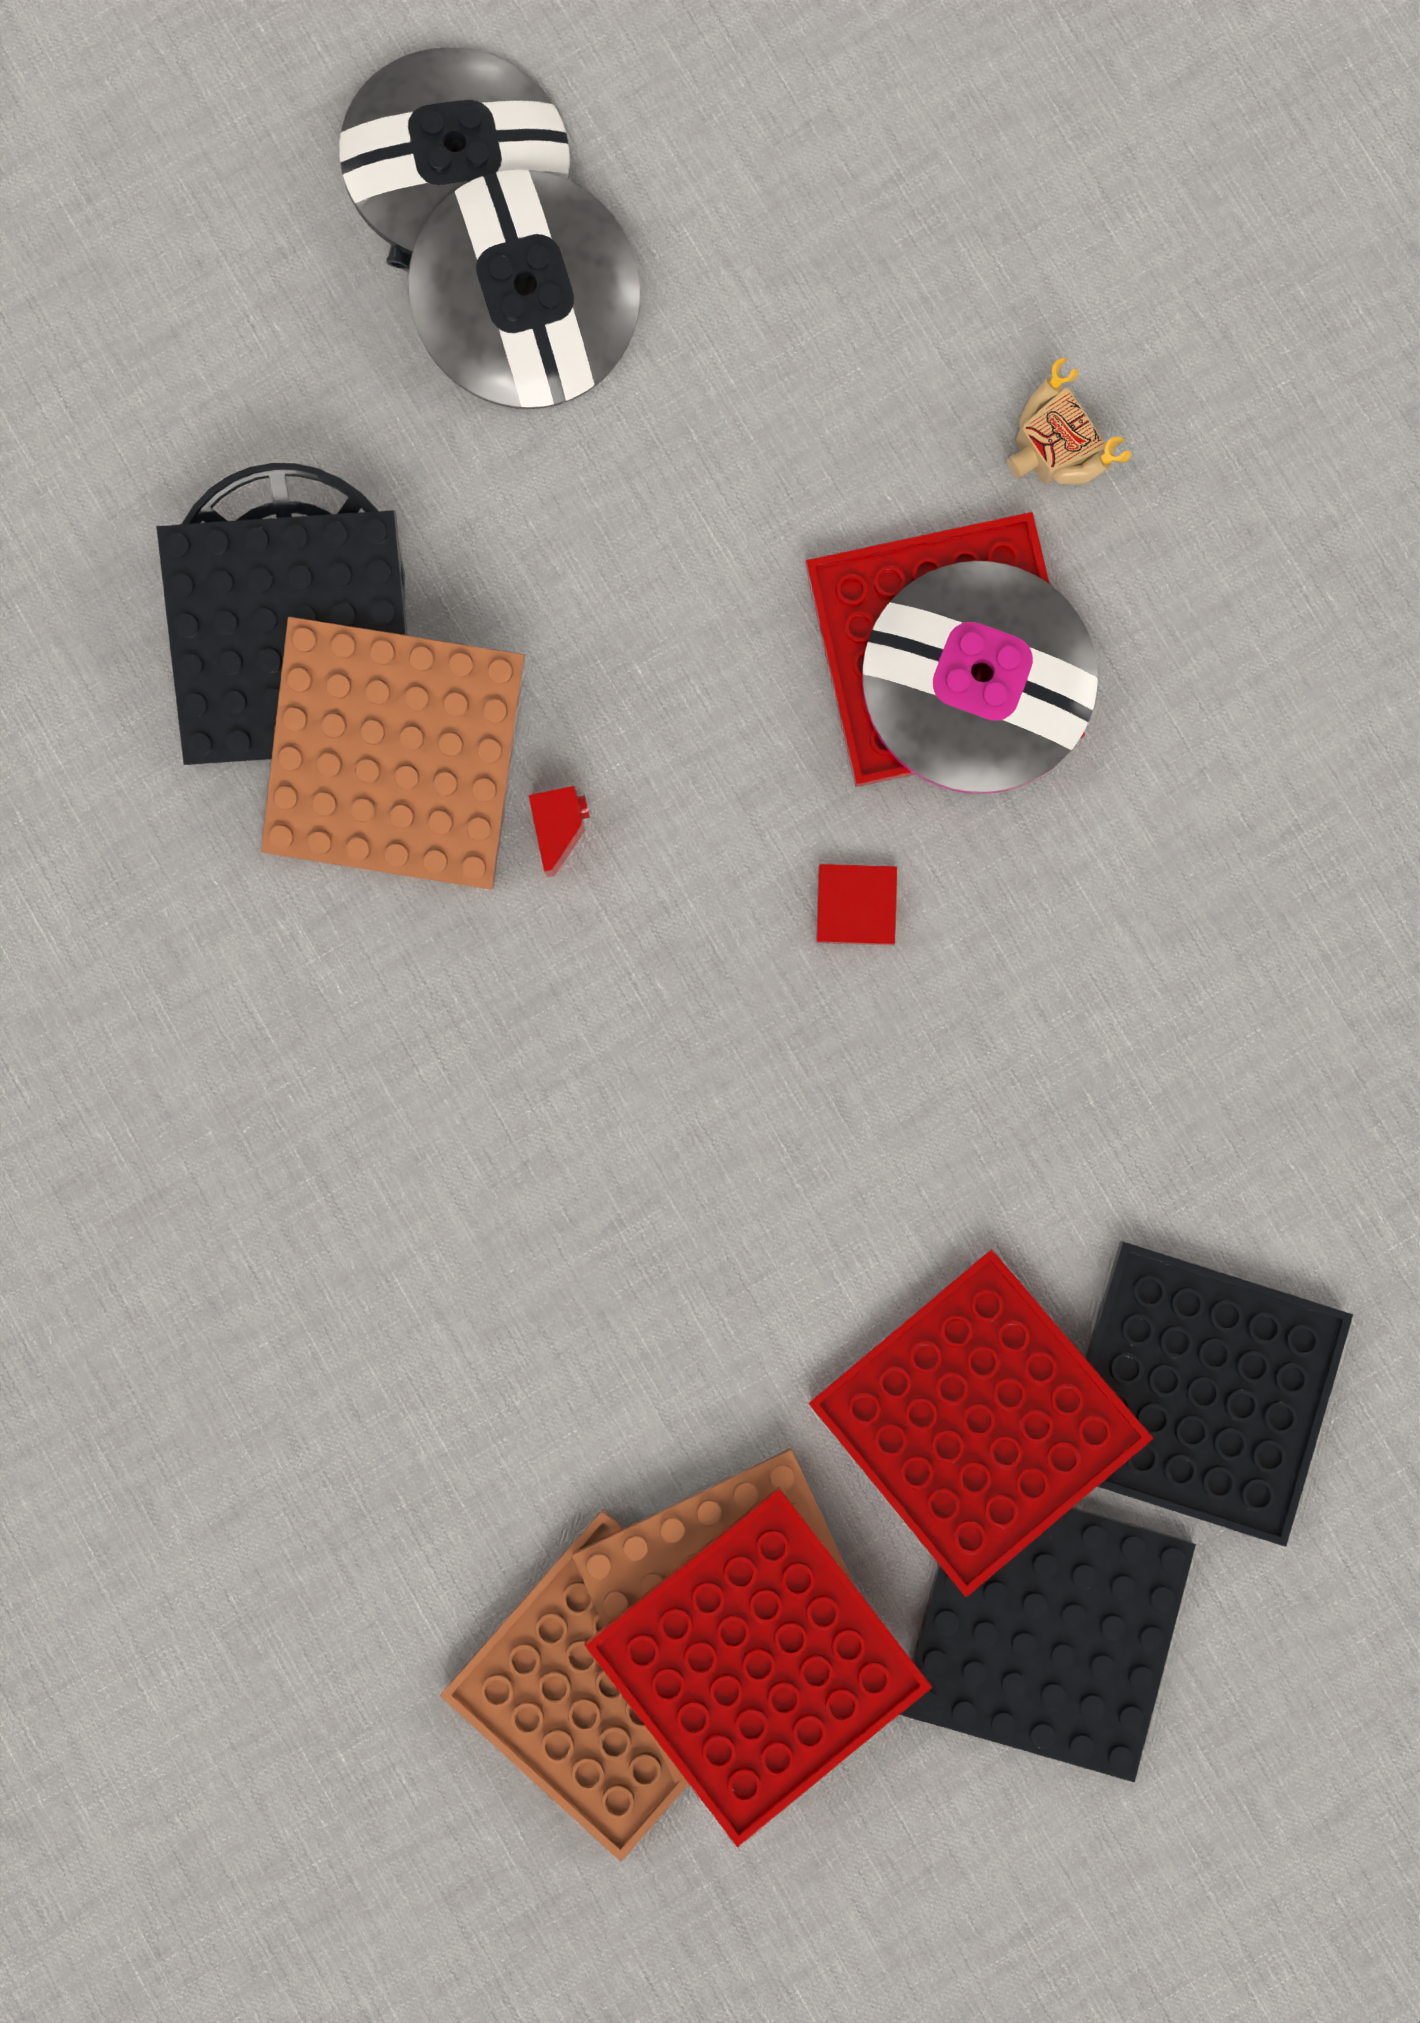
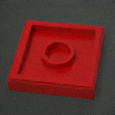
[816,864,897,946]

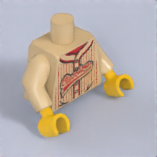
[1007,358,1131,484]

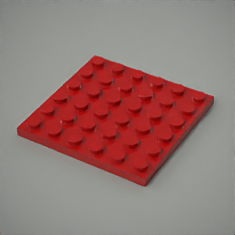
[805,512,1085,787]
[808,1249,1154,1597]
[585,1487,932,1848]

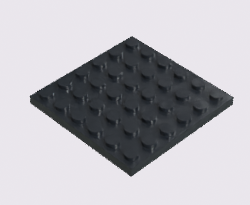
[156,510,408,765]
[1085,1241,1353,1547]
[900,1507,1196,1783]

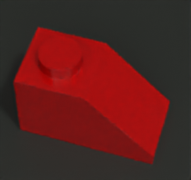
[528,785,590,877]

